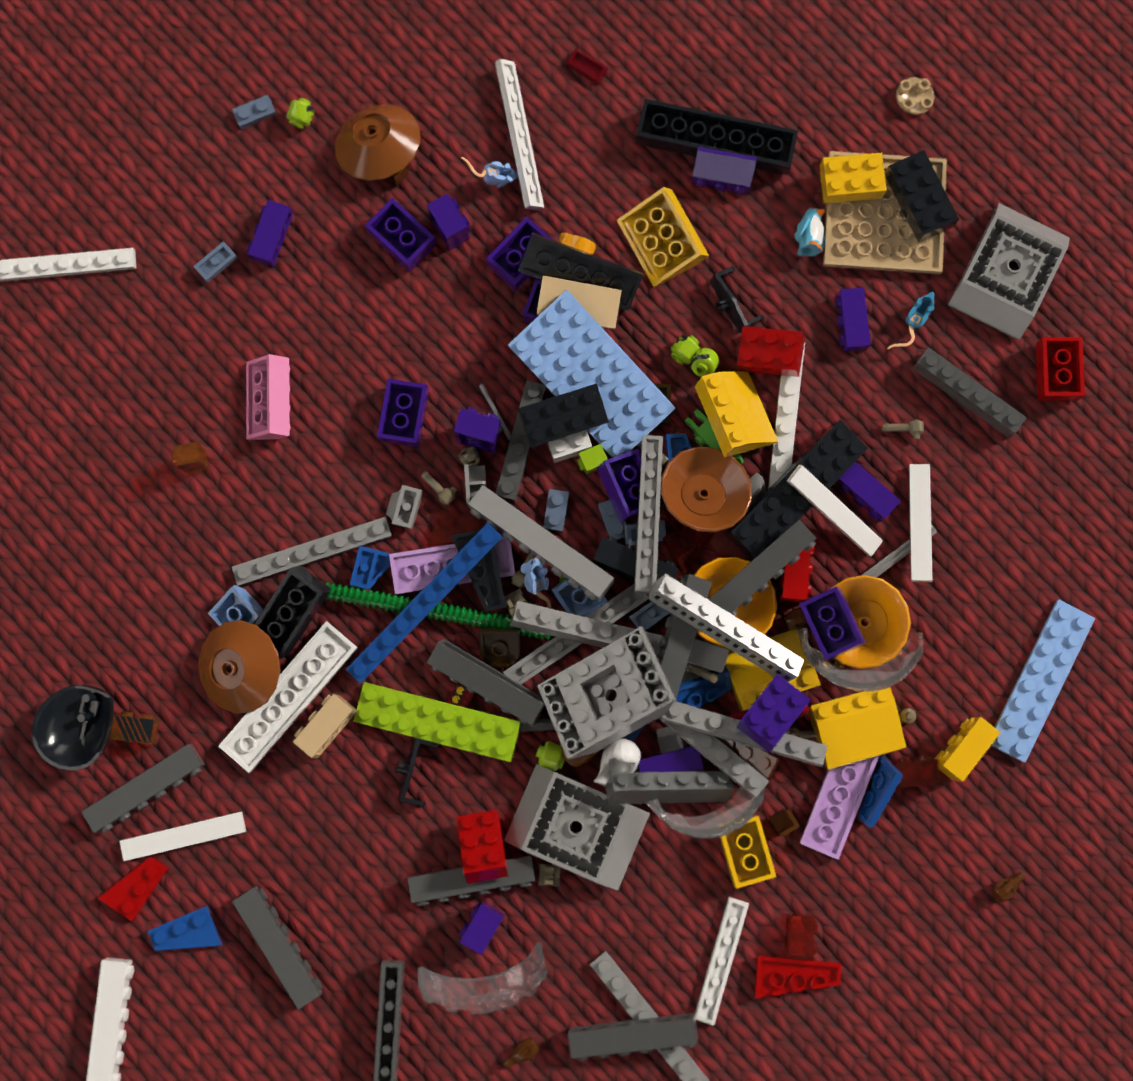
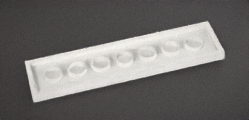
[218,621,358,773]

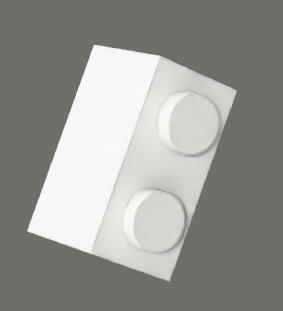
[548,430,592,463]

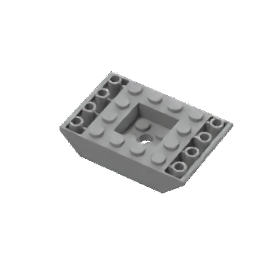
[948,203,1070,340]
[537,627,676,759]
[504,764,650,890]

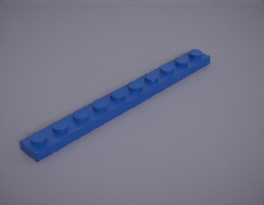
[346,523,502,684]

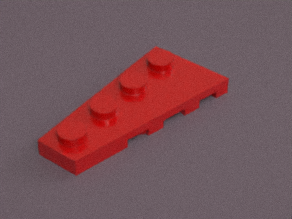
[754,955,841,999]

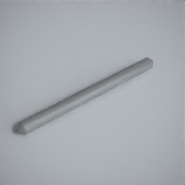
[479,384,511,441]

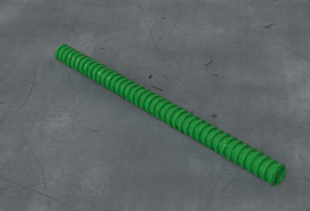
[322,581,552,641]

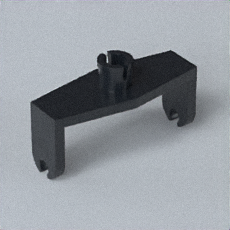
[709,266,764,332]
[395,737,441,807]

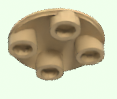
[896,78,934,114]

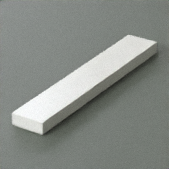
[909,464,932,582]
[787,465,883,556]
[120,812,246,861]
[695,897,749,1026]

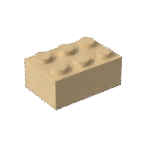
[293,694,357,758]

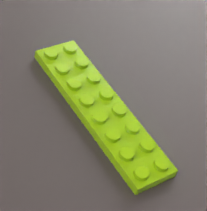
[353,682,521,762]

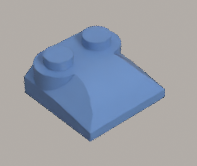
[552,578,608,617]
[208,585,263,626]

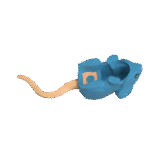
[887,292,934,350]

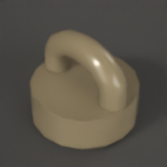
[458,447,480,466]

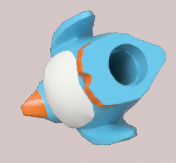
[795,207,825,256]

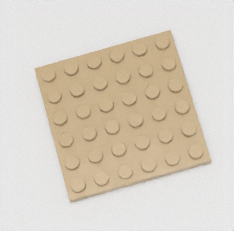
[823,151,947,274]

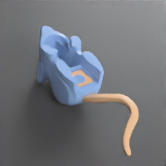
[461,157,519,188]
[521,558,551,608]

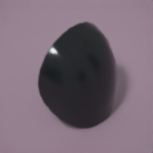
[32,685,114,771]

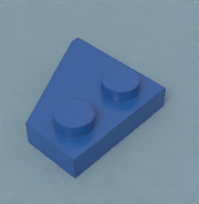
[349,546,391,590]

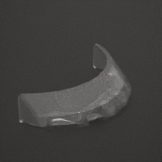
[797,628,923,692]
[646,771,767,838]
[418,942,547,1014]

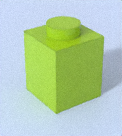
[577,444,608,475]

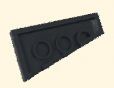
[450,529,506,611]

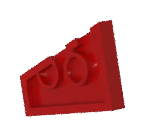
[98,856,169,921]

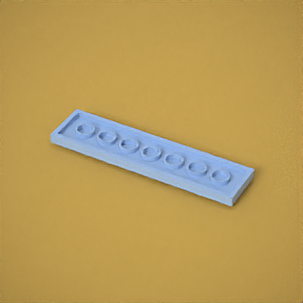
[991,599,1095,763]

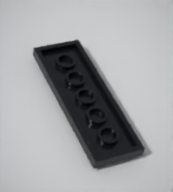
[518,232,643,311]

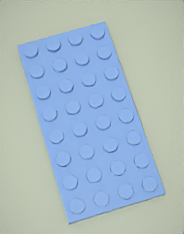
[508,290,675,458]

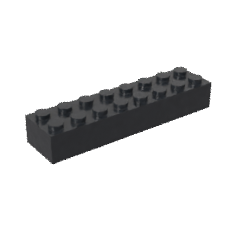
[635,99,798,176]
[725,420,868,561]

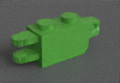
[685,409,744,465]

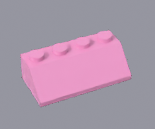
[246,354,290,440]

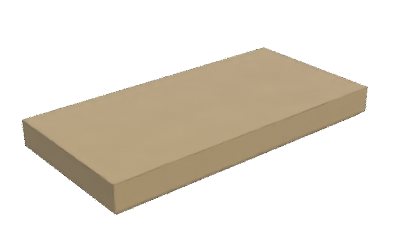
[536,276,622,330]

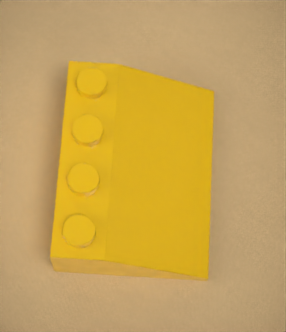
[616,187,709,287]
[695,372,778,458]
[725,629,821,712]
[808,684,906,770]

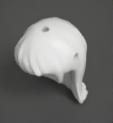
[594,739,641,787]

